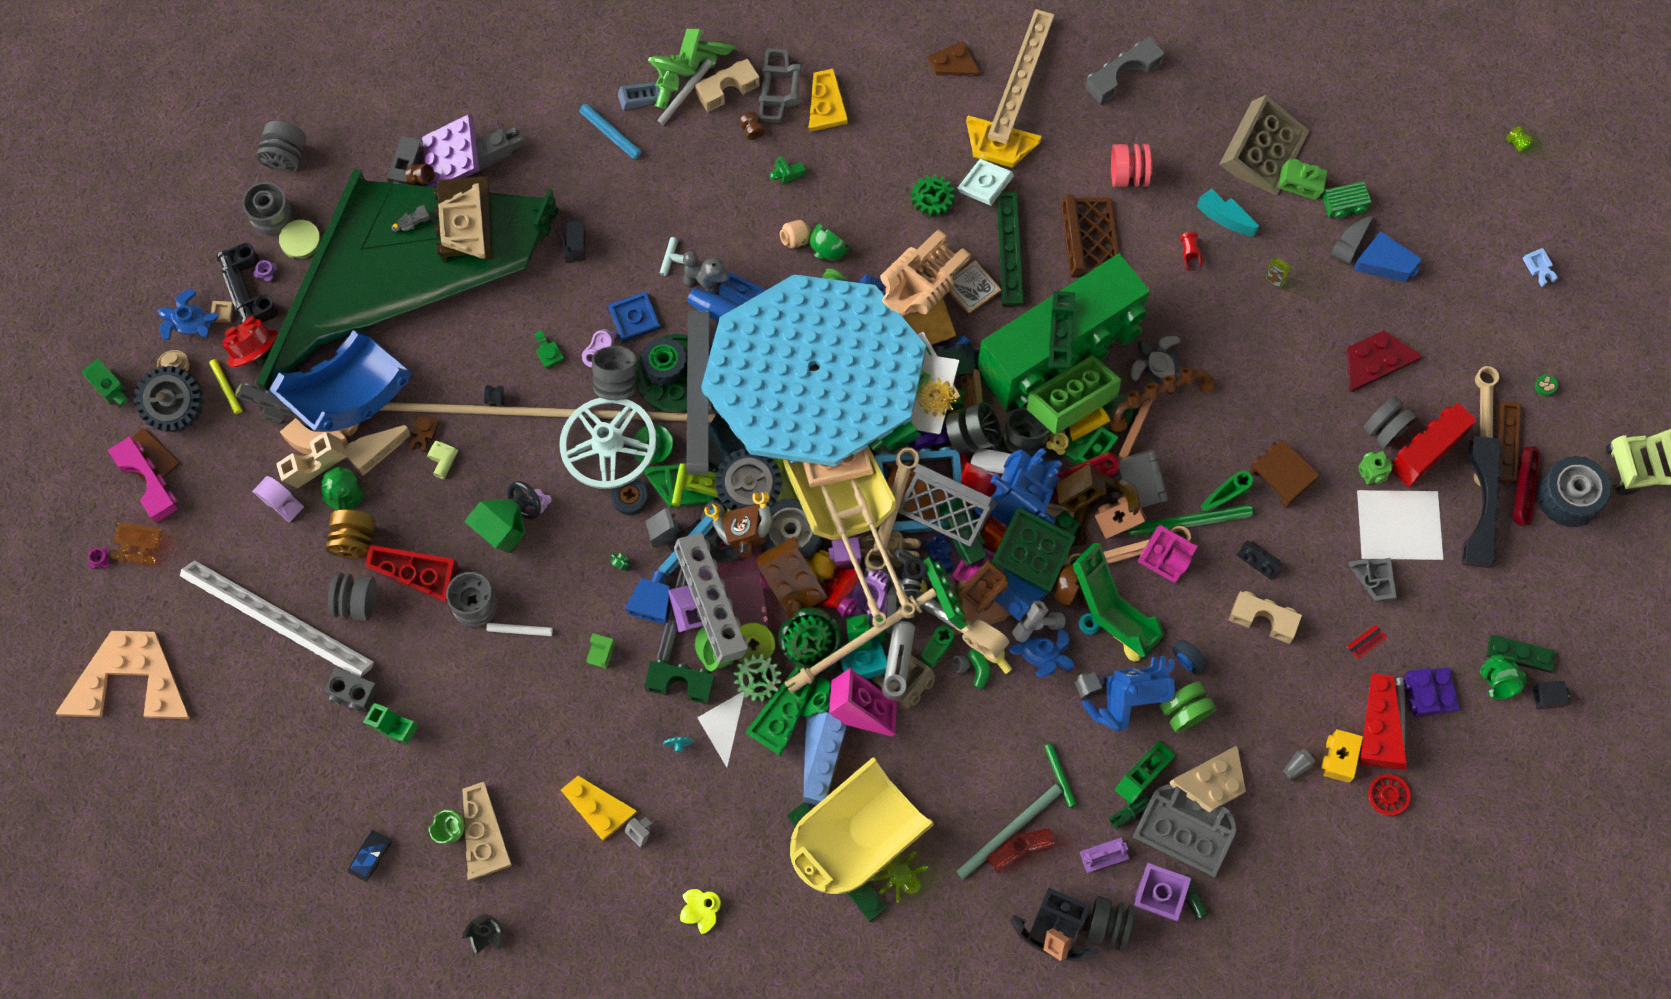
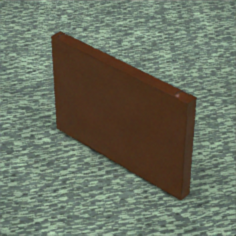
[131,428,180,484]

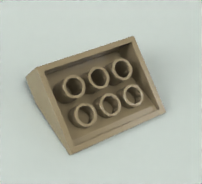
[1219,95,1310,195]

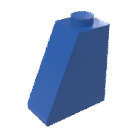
[1353,231,1421,282]

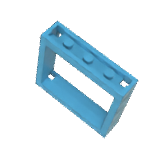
[874,447,962,534]

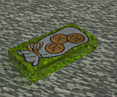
[1264,256,1292,290]

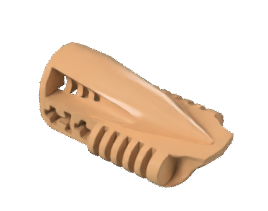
[881,229,971,317]

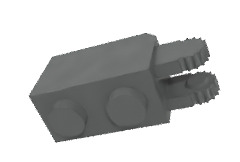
[476,127,525,170]

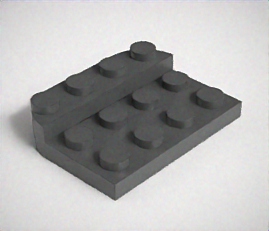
[1132,784,1236,878]

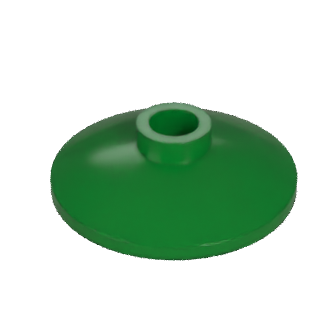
[631,425,673,465]

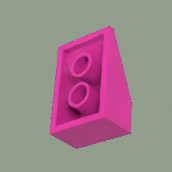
[829,668,897,737]

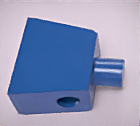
[625,571,671,625]

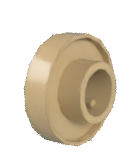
[157,350,190,371]

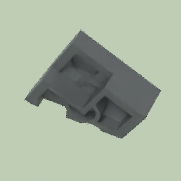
[1348,558,1397,602]

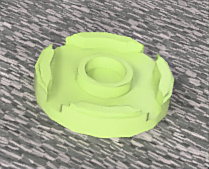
[279,220,321,259]

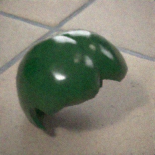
[778,607,842,673]

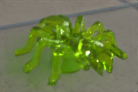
[870,851,929,903]

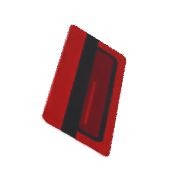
[1347,625,1387,659]

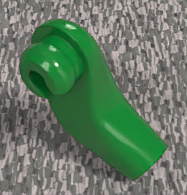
[968,648,991,690]

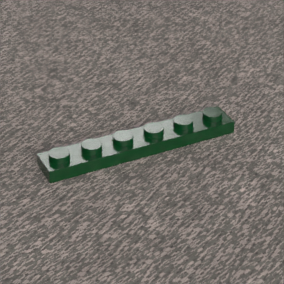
[996,192,1023,307]
[787,802,887,922]

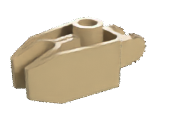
[860,531,921,567]

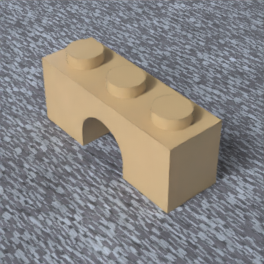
[695,59,760,113]
[277,432,347,488]
[1228,591,1302,644]

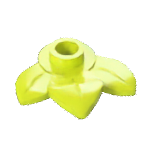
[680,889,721,934]

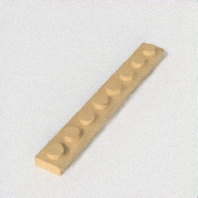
[988,9,1054,144]

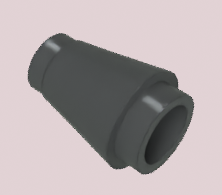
[1282,749,1315,781]

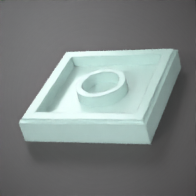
[957,159,1014,206]

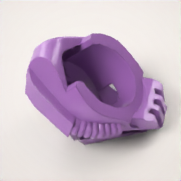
[847,570,890,625]

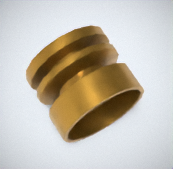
[326,510,376,559]

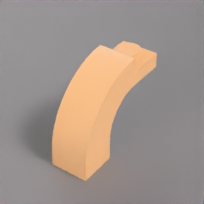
[280,418,359,455]

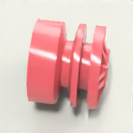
[1111,144,1153,187]

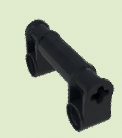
[216,243,278,324]

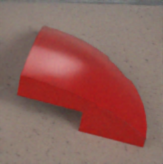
[961,462,1001,510]

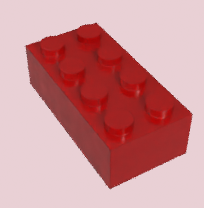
[1391,403,1477,488]

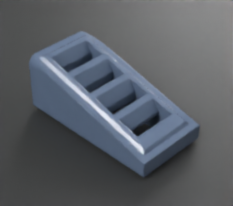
[618,82,660,110]

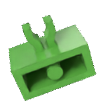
[1278,159,1327,200]

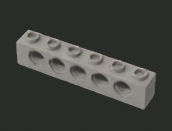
[674,533,748,664]

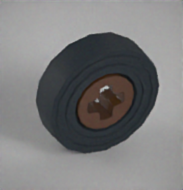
[611,479,649,515]

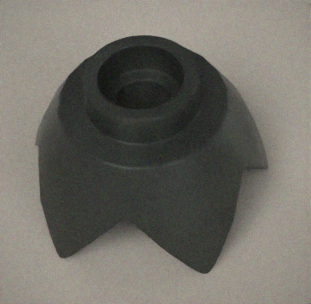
[462,914,503,954]

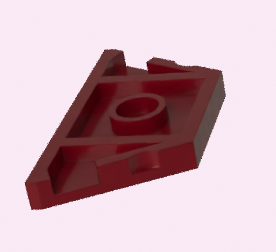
[1346,330,1422,392]

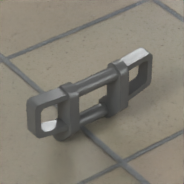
[758,48,804,123]

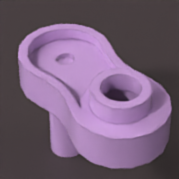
[582,329,617,367]

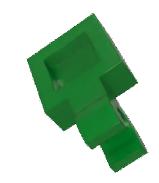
[534,330,564,369]

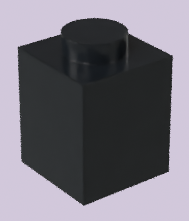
[1532,681,1570,709]

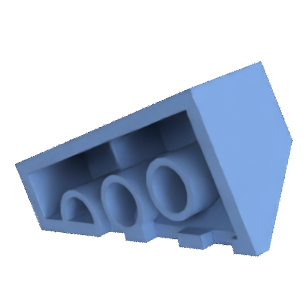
[803,712,848,806]

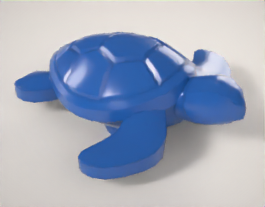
[158,289,219,341]
[1010,629,1075,677]

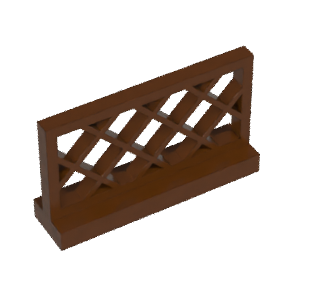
[1061,195,1119,277]

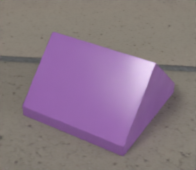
[1134,863,1191,922]

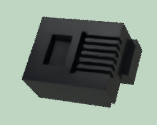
[557,221,586,263]

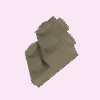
[871,655,936,709]

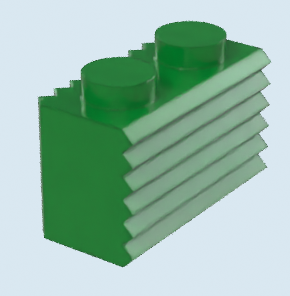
[1322,181,1371,219]

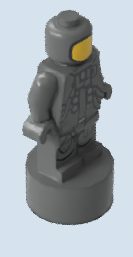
[391,205,431,233]

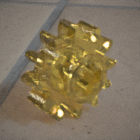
[918,378,956,417]

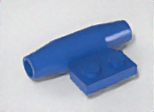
[687,272,766,322]

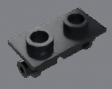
[1236,540,1283,580]

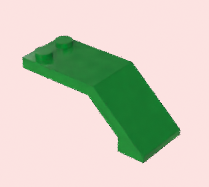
[1073,543,1164,657]

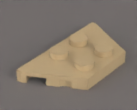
[438,183,486,258]
[1169,746,1246,812]

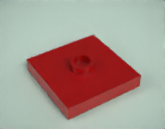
[816,568,859,608]

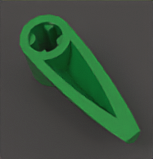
[1200,471,1253,511]

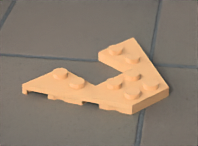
[56,631,190,719]

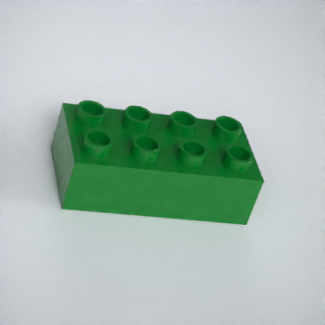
[977,253,1150,412]

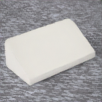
[970,448,1011,474]

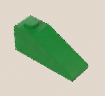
[1115,741,1176,805]

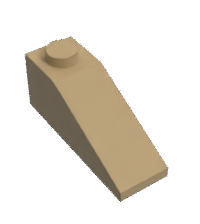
[345,425,411,476]

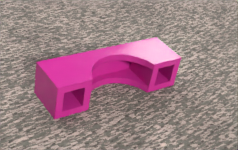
[108,437,178,523]

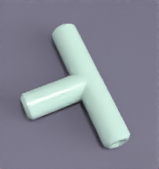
[660,237,684,276]

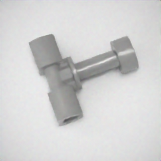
[1012,601,1065,642]

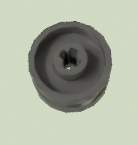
[1363,396,1417,450]

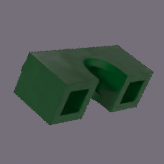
[644,659,715,705]

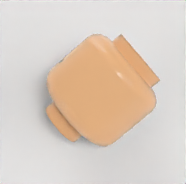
[780,220,812,249]

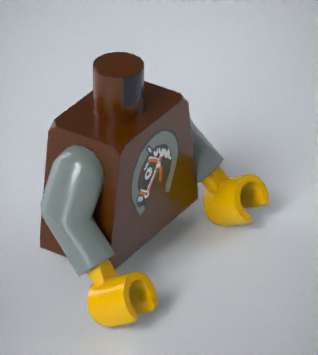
[704,492,772,558]

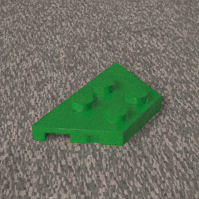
[644,464,714,508]

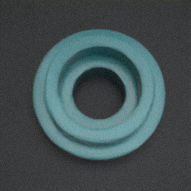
[1079,613,1100,635]

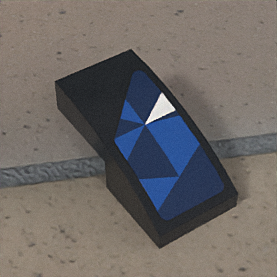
[347,830,392,882]

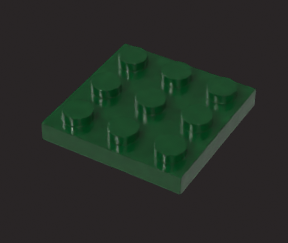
[991,507,1075,594]

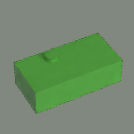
[1027,355,1121,435]

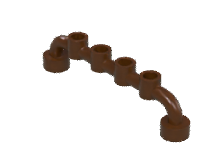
[1110,367,1216,432]

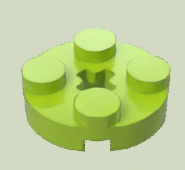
[738,622,775,666]

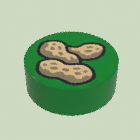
[1535,374,1558,396]

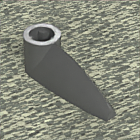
[1331,216,1373,264]

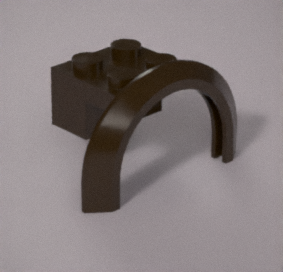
[1056,464,1140,545]

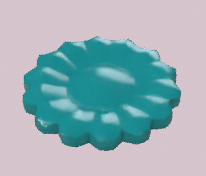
[663,737,694,752]

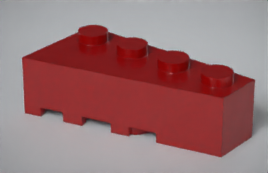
[365,545,459,605]
[1361,673,1407,771]

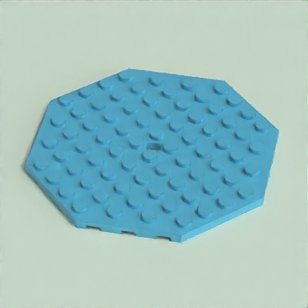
[701,274,926,467]

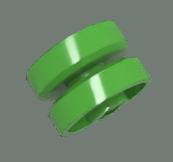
[1159,681,1217,733]

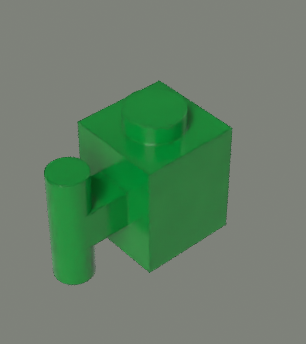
[847,615,887,650]

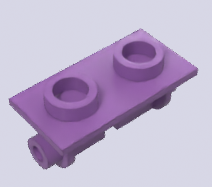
[1079,838,1129,873]

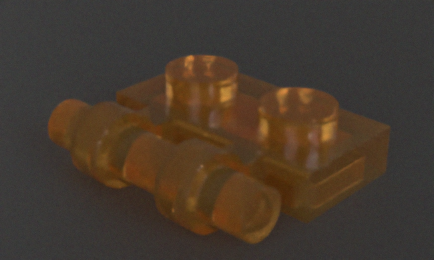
[110,522,163,566]

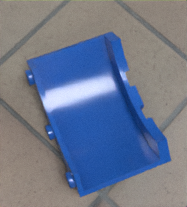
[270,330,412,432]

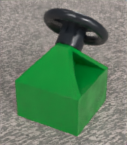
[464,481,541,553]

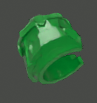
[320,467,365,510]
[1480,655,1527,700]

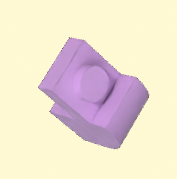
[252,476,304,522]

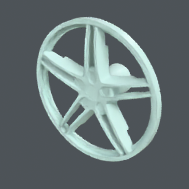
[560,398,657,489]

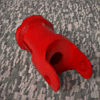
[1180,232,1203,271]

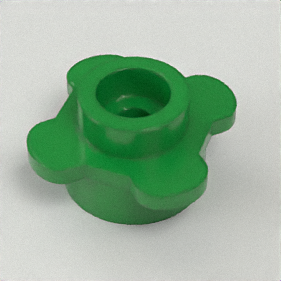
[610,552,632,571]

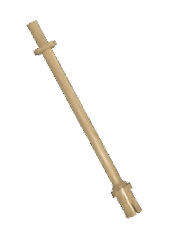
[785,588,937,694]

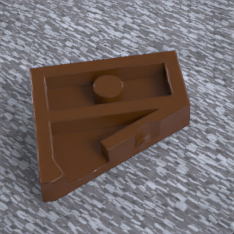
[927,41,980,76]

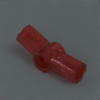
[987,828,1055,874]

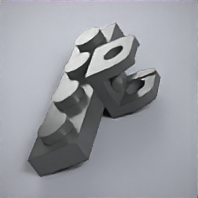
[234,383,303,424]

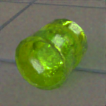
[1505,125,1534,153]

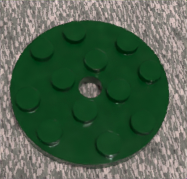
[636,334,711,413]

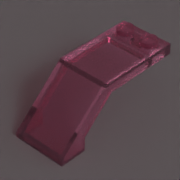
[717,541,770,638]

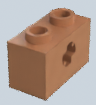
[1095,495,1146,539]

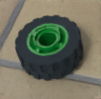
[640,337,687,386]

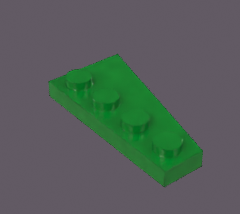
[923,557,967,630]
[746,666,817,757]

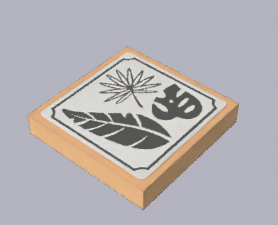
[949,260,1001,315]

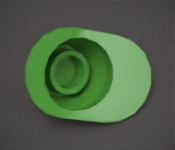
[695,627,734,671]

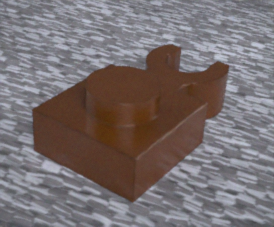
[410,414,440,453]

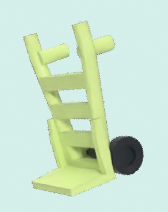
[1605,429,1671,496]

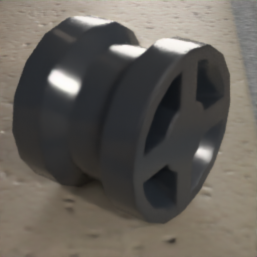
[484,385,504,406]

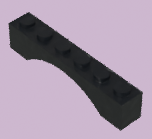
[1461,436,1503,568]

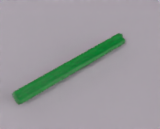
[1127,505,1253,537]

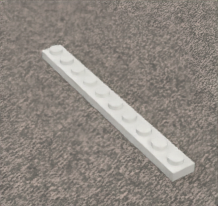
[180,560,374,677]

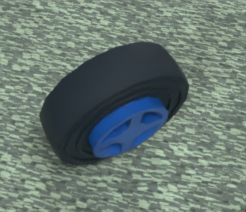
[1172,640,1208,675]

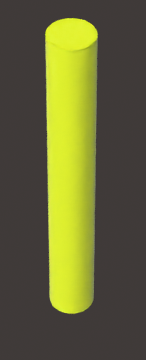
[209,359,243,414]

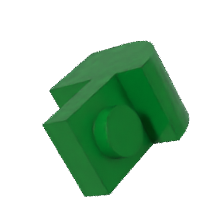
[363,703,419,744]

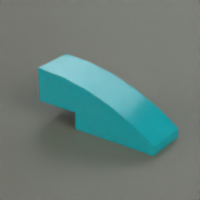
[1197,188,1259,237]

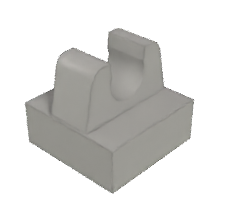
[625,817,652,847]

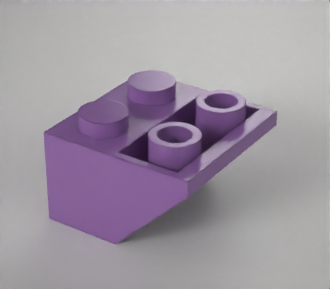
[668,586,724,632]

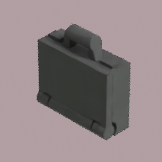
[1111,450,1168,508]

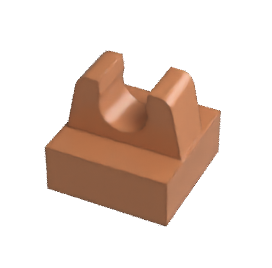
[1044,928,1074,961]

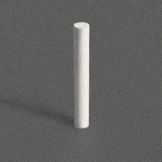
[487,623,553,636]

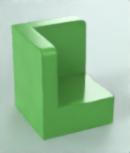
[586,633,615,669]

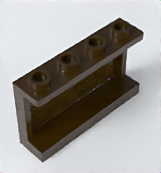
[434,176,493,262]

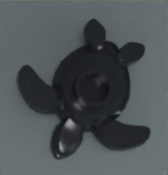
[1131,336,1181,395]

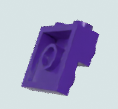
[1403,667,1459,717]

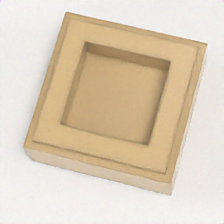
[211,301,234,323]

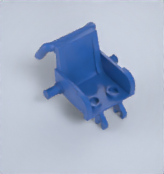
[975,449,1062,531]
[1081,656,1175,732]

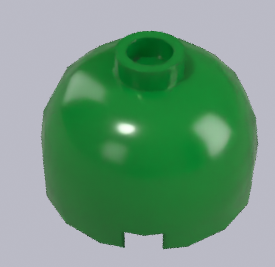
[810,223,851,262]

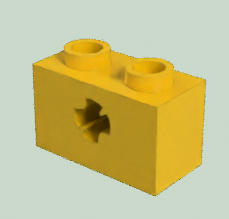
[1321,729,1363,783]

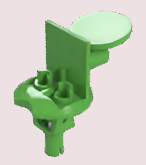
[648,29,737,110]

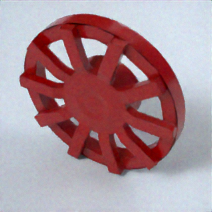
[1368,774,1411,816]

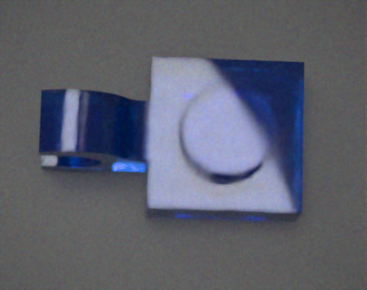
[924,533,953,573]

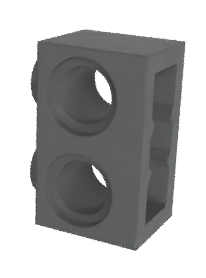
[324,668,379,713]

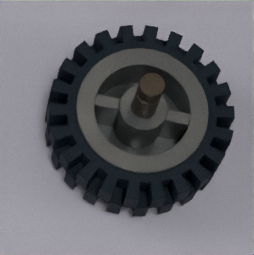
[134,366,204,432]
[715,449,782,511]

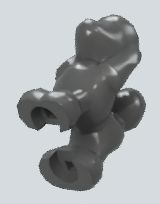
[683,251,728,295]

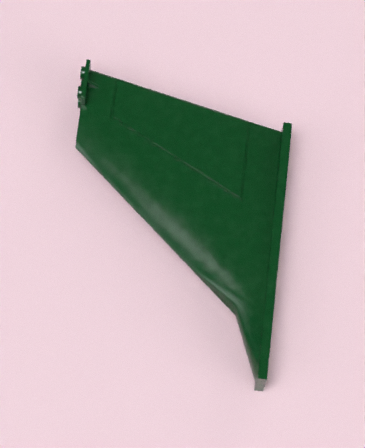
[256,168,558,392]

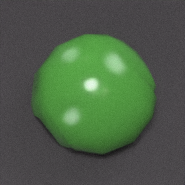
[429,809,465,844]

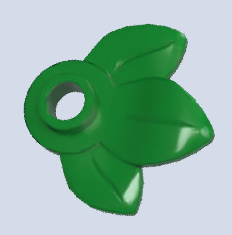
[801,677,831,717]

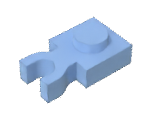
[1523,248,1557,287]

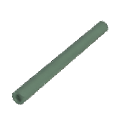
[956,784,1062,880]

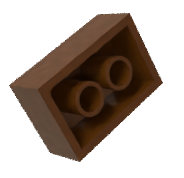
[756,536,828,618]

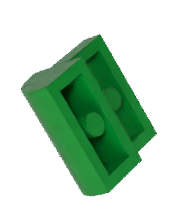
[1062,426,1118,465]

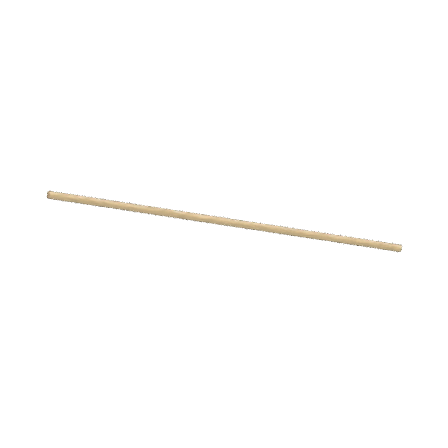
[380,402,716,423]

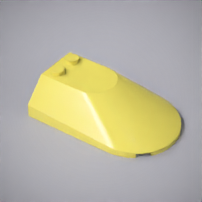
[782,446,896,541]
[790,757,934,894]

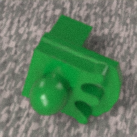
[770,156,806,185]

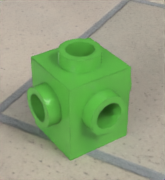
[1358,451,1392,485]

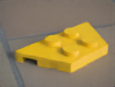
[966,116,1042,168]

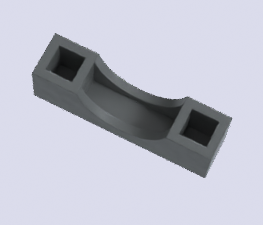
[1086,37,1165,105]

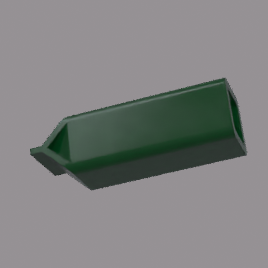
[938,499,988,568]

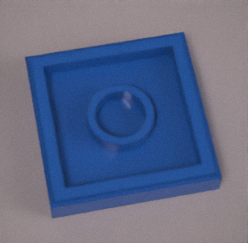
[608,291,661,343]

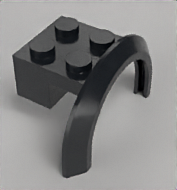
[1011,888,1100,962]

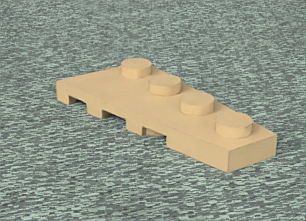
[463,782,512,881]

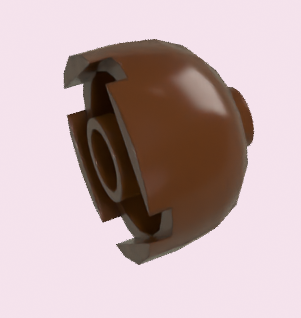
[1051,564,1081,609]

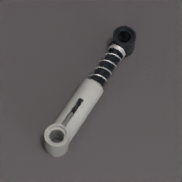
[882,558,926,700]

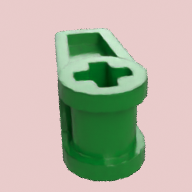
[921,626,954,668]

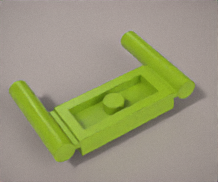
[672,464,730,512]

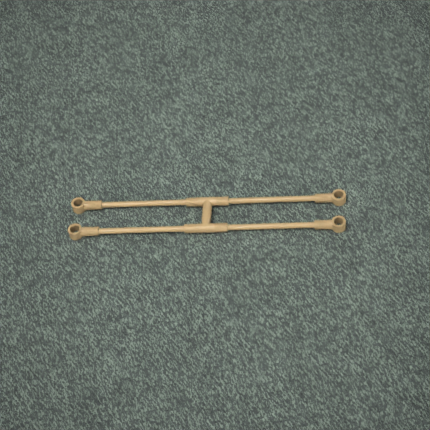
[820,478,915,628]

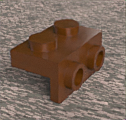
[959,559,1009,613]

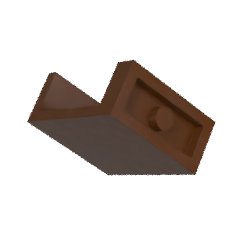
[1250,440,1319,508]

